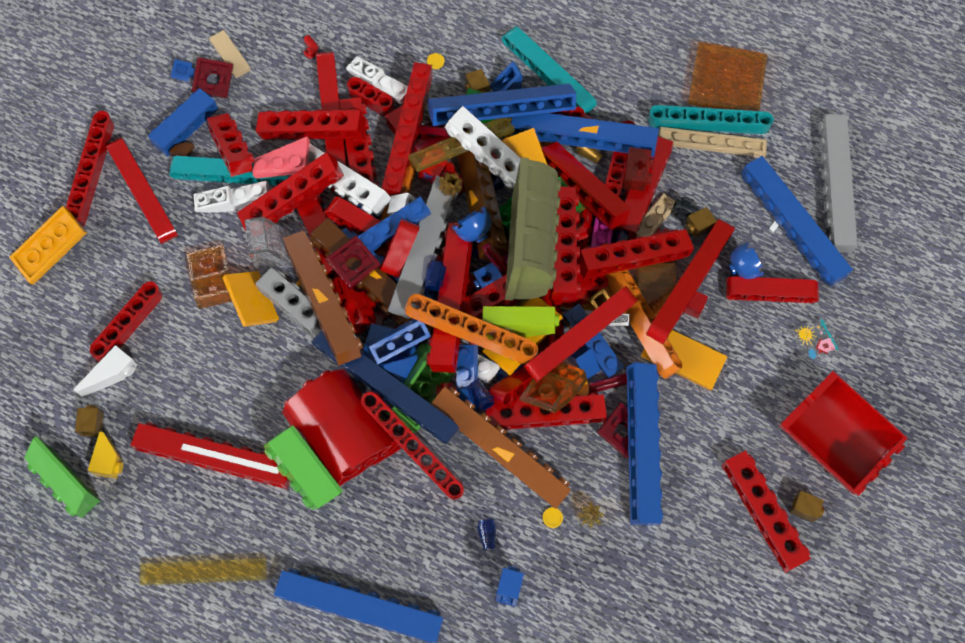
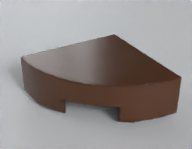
[169,143,195,157]

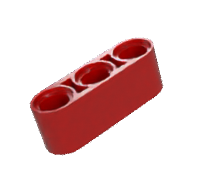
[347,77,394,116]
[380,219,420,278]
[488,368,541,408]

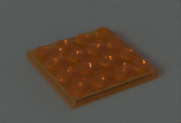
[688,42,768,111]

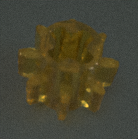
[578,502,604,529]

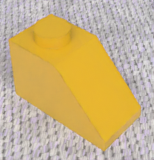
[88,432,123,479]

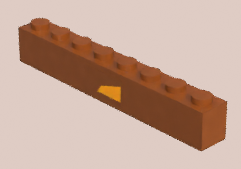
[283,230,363,366]
[431,386,571,509]

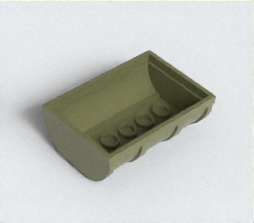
[505,157,561,301]

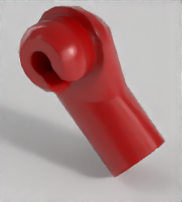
[303,35,319,59]

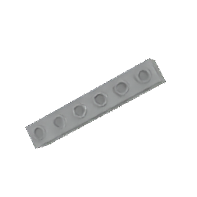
[255,267,356,338]

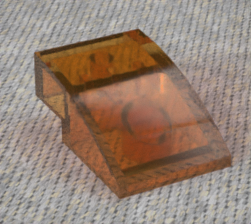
[186,244,232,309]
[636,263,676,317]
[520,363,588,413]

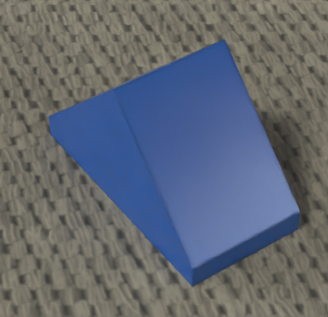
[490,61,523,92]
[567,344,601,380]
[374,353,417,383]

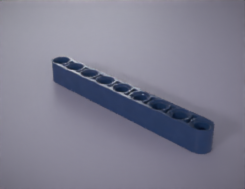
[311,330,460,444]

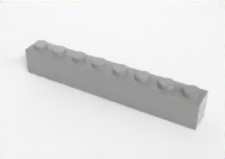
[818,114,857,253]
[388,175,458,319]

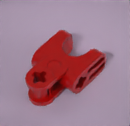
[553,271,609,306]
[332,277,376,334]

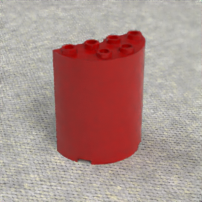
[282,369,401,486]
[779,371,908,496]

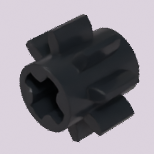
[672,196,695,220]

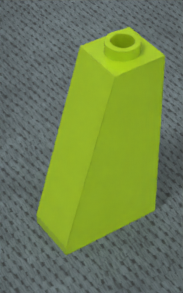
[483,306,559,340]

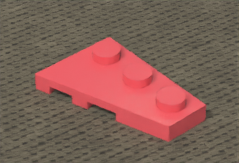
[253,137,310,178]

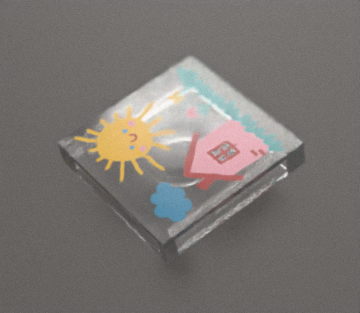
[789,316,843,365]

